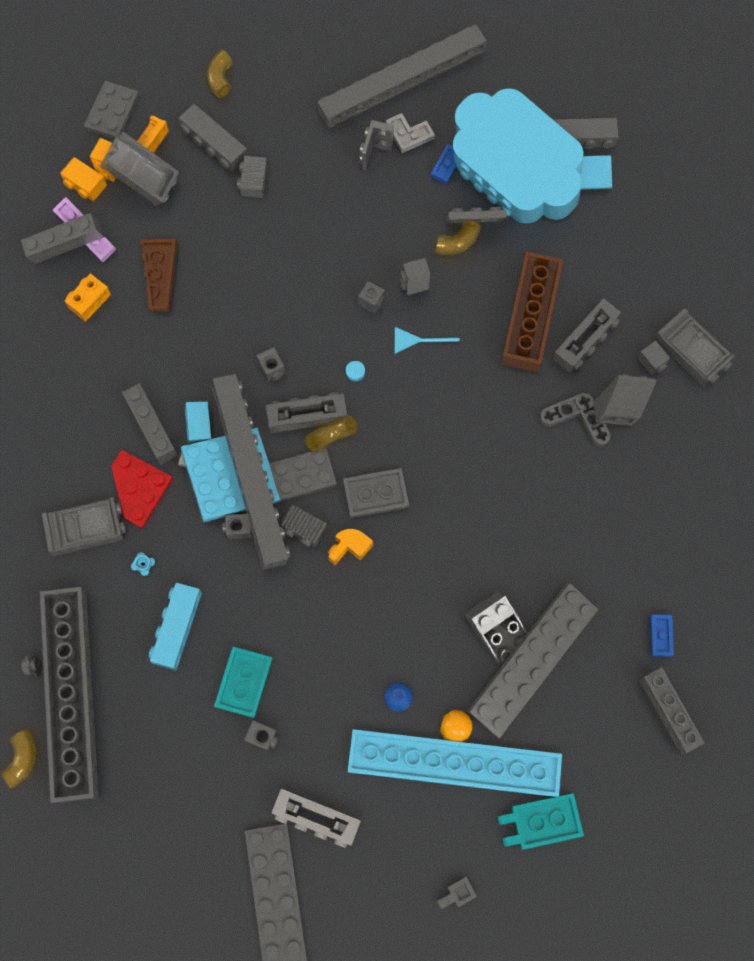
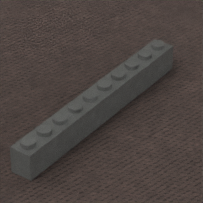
[317,24,487,128]
[211,374,290,570]

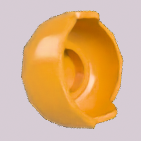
[440,710,473,742]

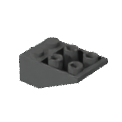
[594,374,656,426]
[464,591,527,668]

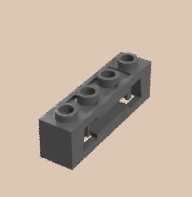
[553,298,621,373]
[266,392,348,433]
[639,668,705,755]

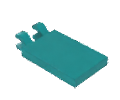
[498,793,584,850]

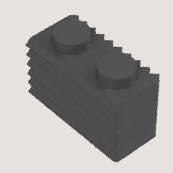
[237,155,268,198]
[399,258,430,295]
[280,505,327,548]

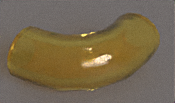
[206,50,233,98]
[435,221,481,255]
[305,416,358,452]
[1,729,36,789]

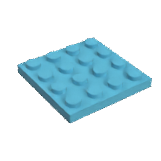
[181,428,281,522]

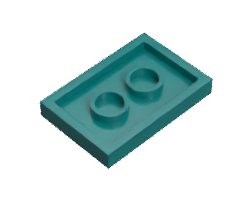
[214,647,273,719]

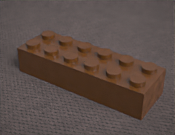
[501,251,564,373]

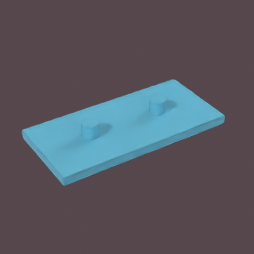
[580,155,612,190]

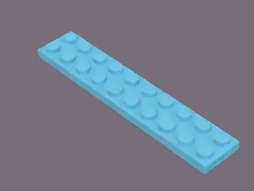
[348,729,562,797]

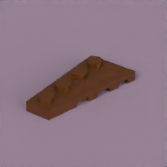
[140,239,178,312]

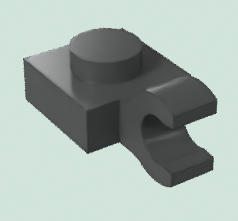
[436,877,477,909]

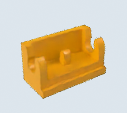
[137,116,169,153]

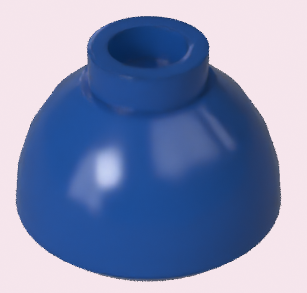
[384,682,413,712]

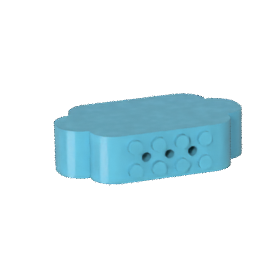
[453,89,583,224]

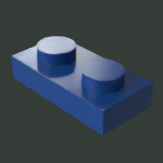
[430,144,456,185]
[650,614,674,657]

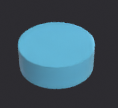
[346,361,365,381]

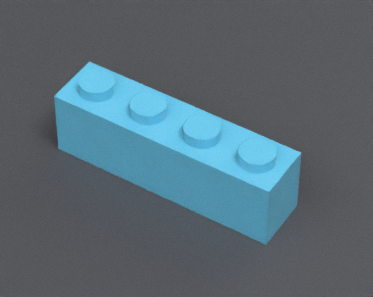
[149,583,202,671]

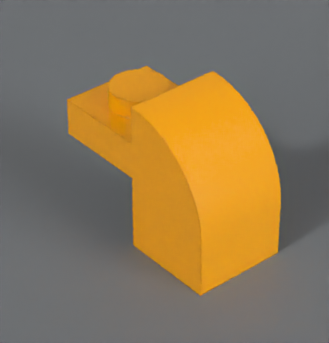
[328,529,373,565]

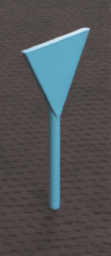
[395,327,460,354]

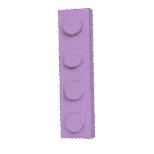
[53,197,116,262]

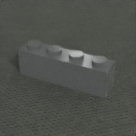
[179,104,248,172]
[552,118,619,149]
[21,213,104,264]
[122,383,178,465]

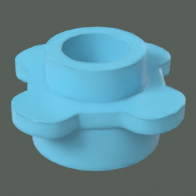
[131,552,155,576]

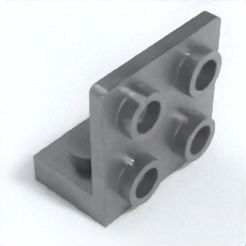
[359,120,393,171]

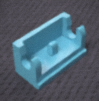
[185,401,211,445]

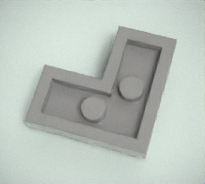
[386,113,435,153]

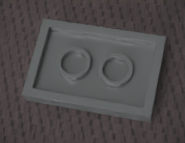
[84,81,140,139]
[446,207,506,223]
[269,448,337,502]
[343,468,409,518]

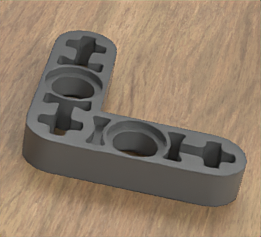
[539,393,611,447]

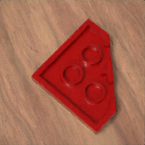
[111,450,173,529]

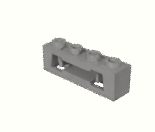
[272,789,361,848]

